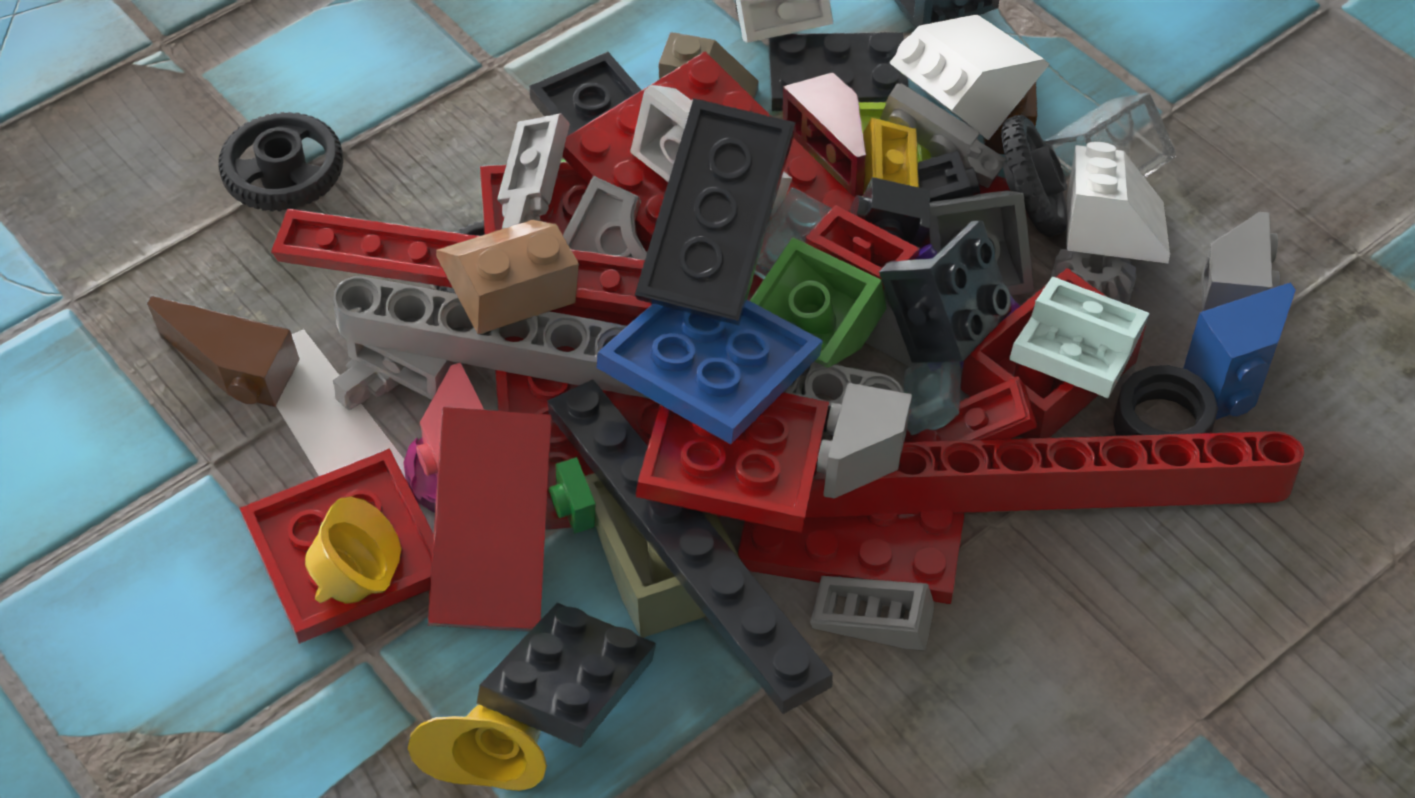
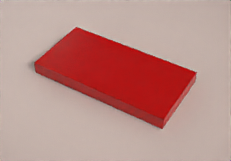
[428,407,551,632]

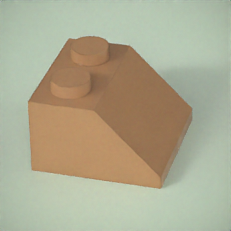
[436,220,579,335]

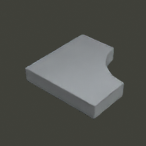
[563,176,647,260]

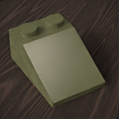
[585,473,740,638]

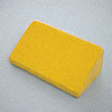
[863,118,919,194]

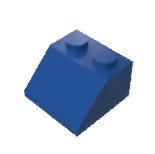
[1183,282,1296,420]

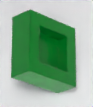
[549,457,596,534]

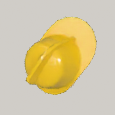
[305,497,401,604]
[408,705,547,791]

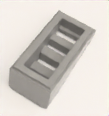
[810,576,934,651]

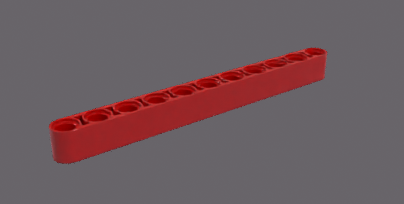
[805,431,1304,518]

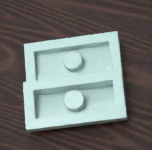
[1009,276,1149,398]

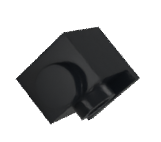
[850,177,930,248]

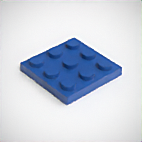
[596,300,823,444]

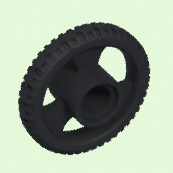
[218,112,343,212]
[1001,115,1067,237]

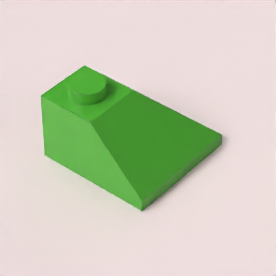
[750,237,887,368]

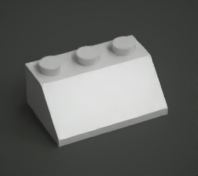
[890,15,1050,140]
[630,85,792,218]
[1067,142,1170,263]

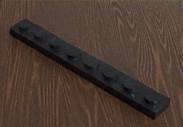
[547,379,833,714]

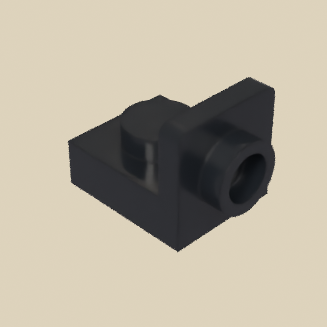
[918,151,980,202]

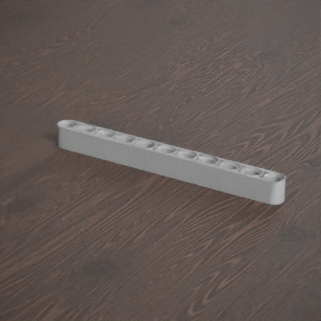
[333,276,903,432]

